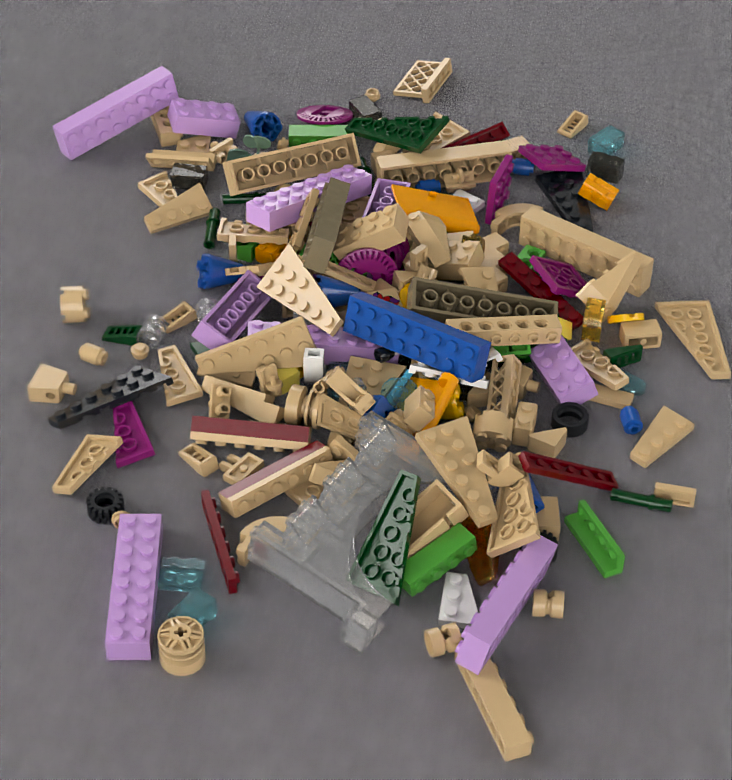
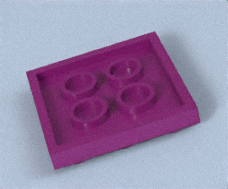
[518,144,586,172]
[484,154,514,225]
[529,255,587,298]

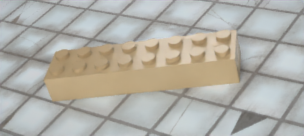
[222,133,361,196]
[376,140,512,188]
[519,206,654,297]

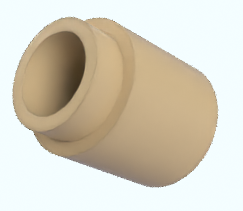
[79,342,108,366]

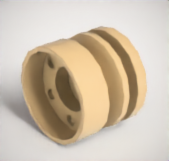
[284,384,328,430]
[157,616,206,676]

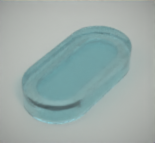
[620,370,646,396]

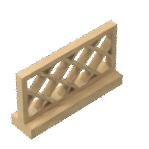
[393,58,452,103]

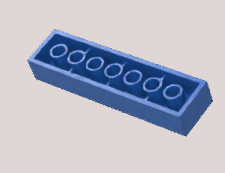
[343,292,491,383]

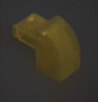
[581,298,606,343]

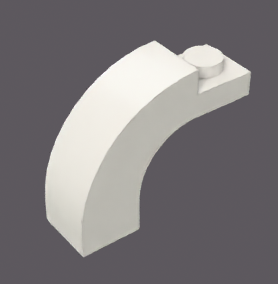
[303,348,327,383]

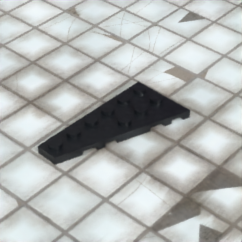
[535,171,593,232]
[47,365,174,429]

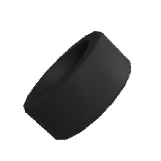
[551,402,589,438]

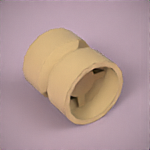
[532,589,564,619]
[424,622,462,658]

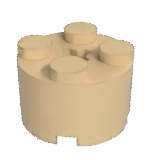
[60,285,91,323]
[472,410,514,452]

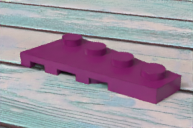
[113,401,155,468]

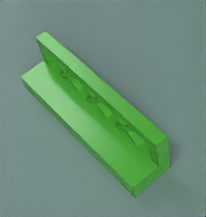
[564,499,625,578]

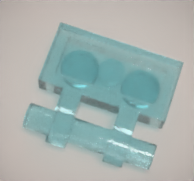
[158,556,206,593]

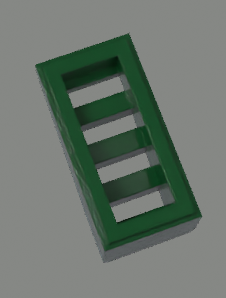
[102,325,143,346]
[603,344,643,368]

